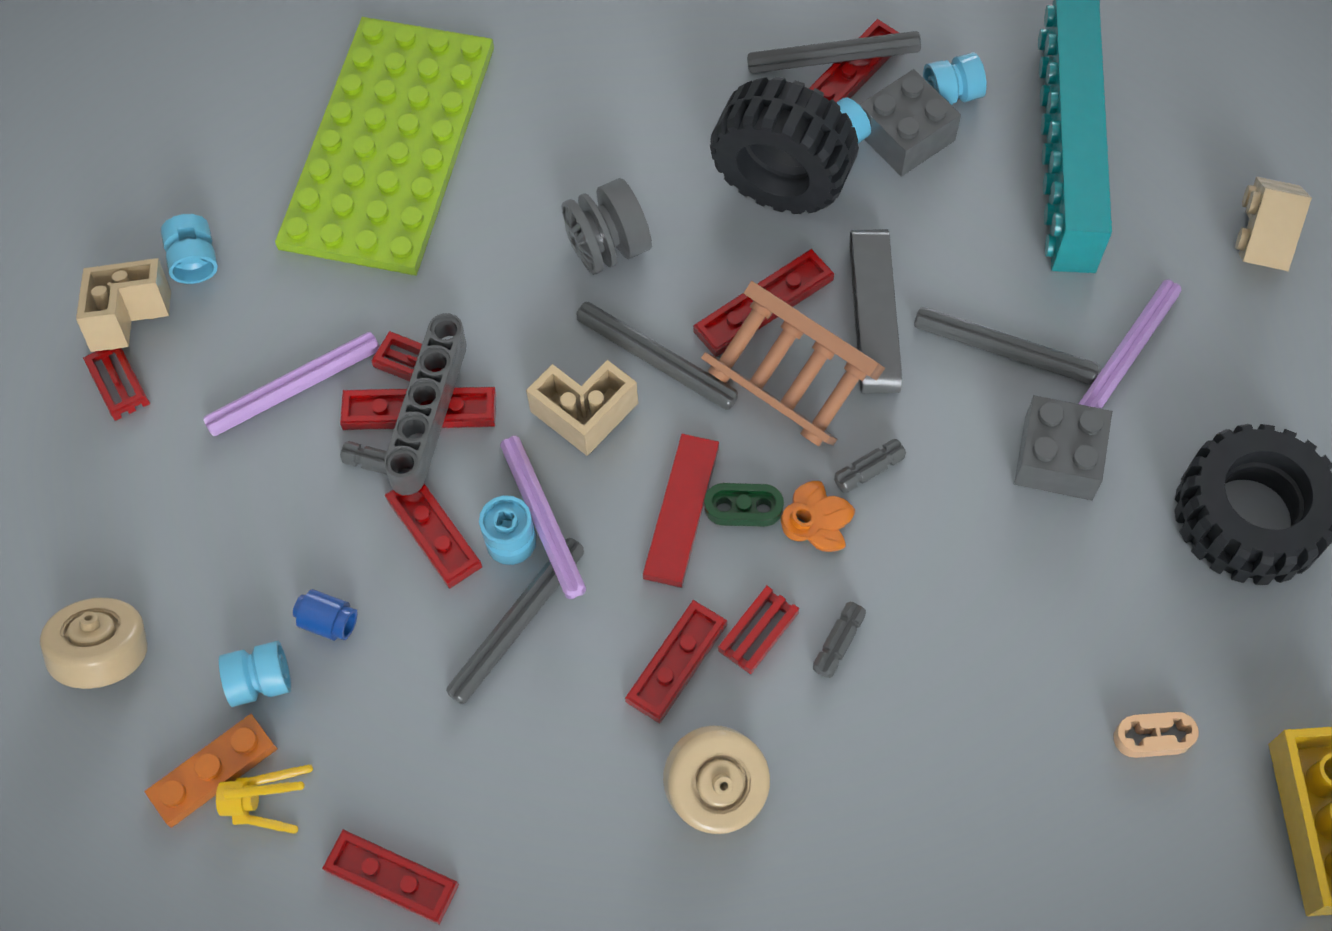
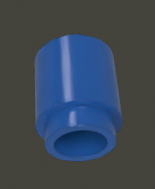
[293,589,358,641]

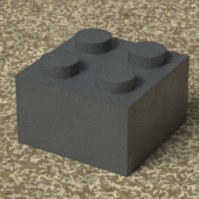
[859,69,961,177]
[1014,395,1113,501]

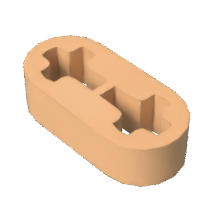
[1114,712,1199,758]

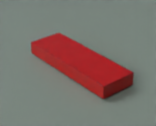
[385,484,482,589]
[625,600,727,724]
[322,829,459,925]

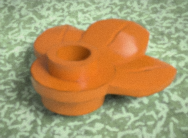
[781,481,855,552]

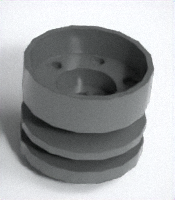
[561,178,652,275]

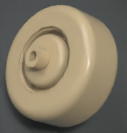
[40,598,148,689]
[663,725,770,834]

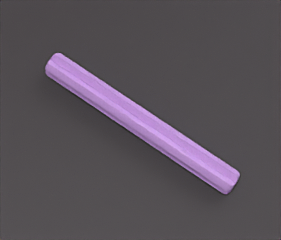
[1078,279,1181,409]
[203,332,379,436]
[500,436,586,599]

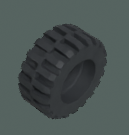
[710,77,859,214]
[1174,424,1332,585]

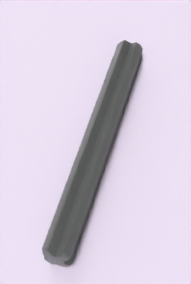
[747,31,921,73]
[576,302,738,410]
[914,307,1100,385]
[446,538,584,704]

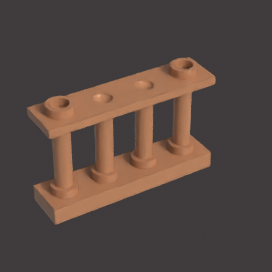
[701,281,885,446]

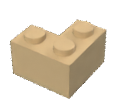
[1235,176,1312,271]
[76,258,171,352]
[526,360,638,456]

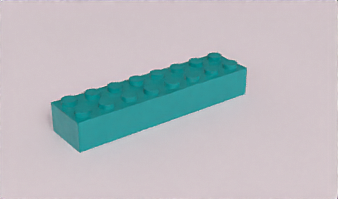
[1038,0,1112,273]

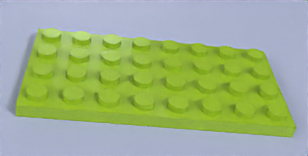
[275,17,494,276]

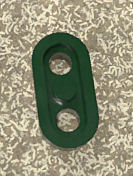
[704,483,784,527]

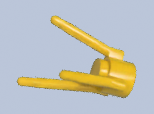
[216,764,313,834]

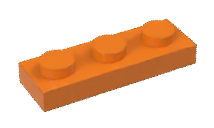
[144,714,277,828]

